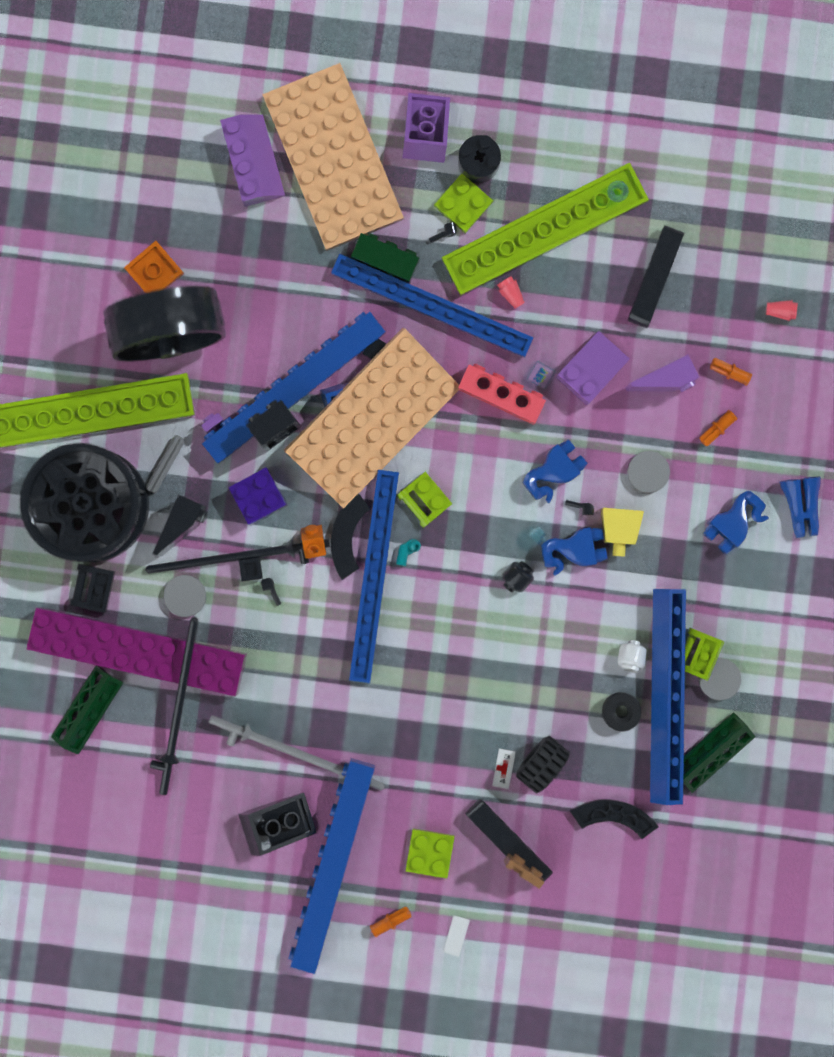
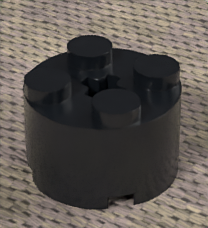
[458,135,501,183]

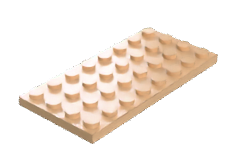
[262,63,404,251]
[284,328,459,509]

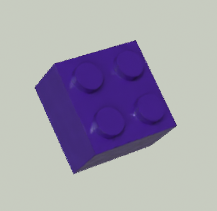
[228,467,288,526]

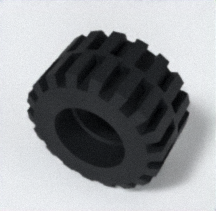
[516,735,570,793]

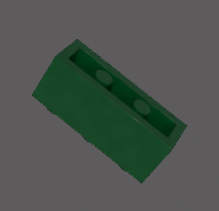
[351,232,420,284]

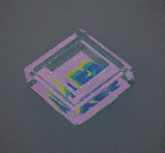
[527,361,556,390]

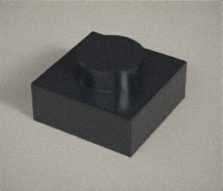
[239,558,263,582]

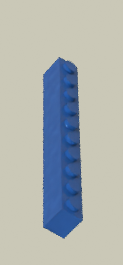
[202,312,386,464]
[650,589,686,805]
[288,758,375,974]

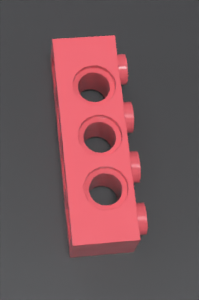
[458,363,546,425]

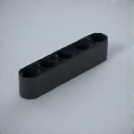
[627,225,684,328]
[465,798,553,882]

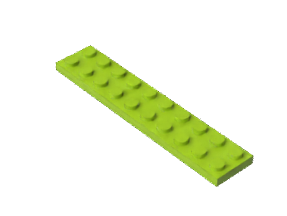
[441,162,649,296]
[0,373,195,448]

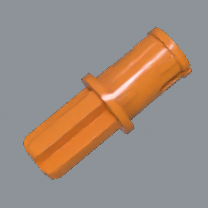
[710,358,752,386]
[699,410,738,446]
[370,906,412,938]

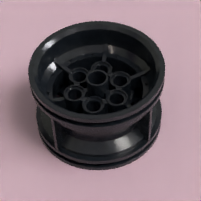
[20,443,149,562]

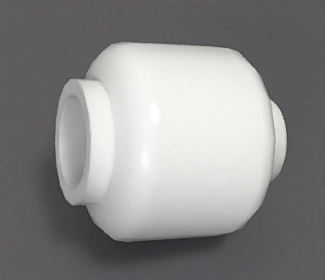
[618,640,647,673]

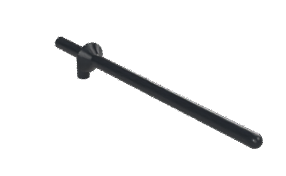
[145,538,330,574]
[150,617,199,795]

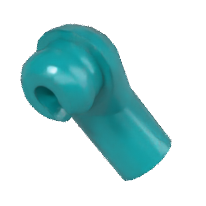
[396,539,421,566]

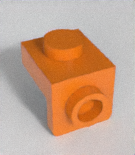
[301,525,326,559]

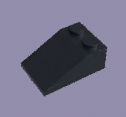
[246,400,301,452]
[152,495,208,556]
[238,793,317,856]

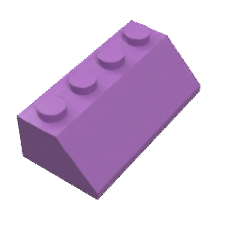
[220,114,285,207]

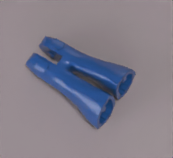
[779,476,821,538]

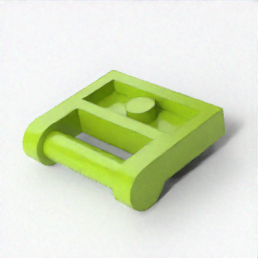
[397,471,452,528]
[685,627,724,681]

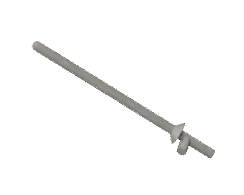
[209,715,385,791]

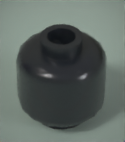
[502,561,534,593]

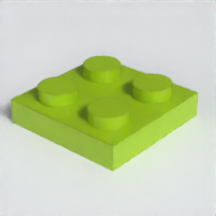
[434,173,494,234]
[405,828,455,879]

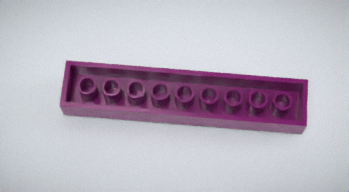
[26,607,247,697]

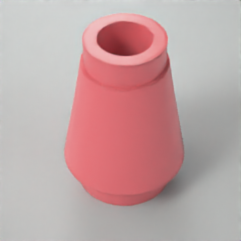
[497,276,525,309]
[766,300,798,321]

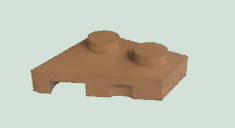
[504,853,545,889]

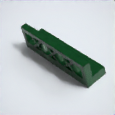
[51,665,124,755]
[683,712,755,793]

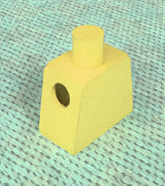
[601,508,644,557]

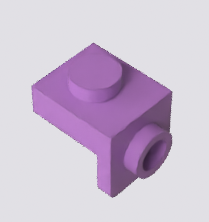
[201,413,224,434]

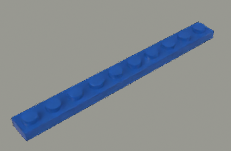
[331,254,533,358]
[349,470,399,683]

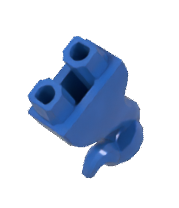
[522,440,588,504]
[702,491,769,554]
[541,527,608,576]

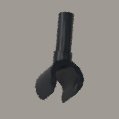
[429,222,457,243]
[565,500,594,515]
[261,578,282,606]

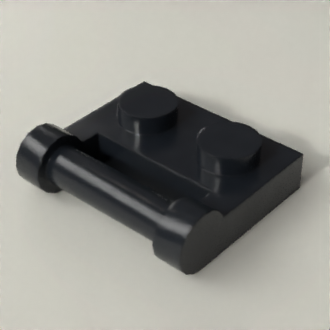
[69,563,116,613]

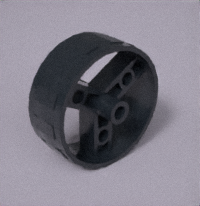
[103,286,226,362]

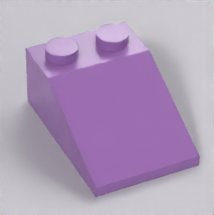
[402,93,450,163]
[556,331,629,406]
[625,355,700,392]

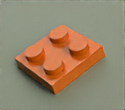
[124,241,184,292]

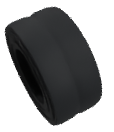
[602,692,641,732]

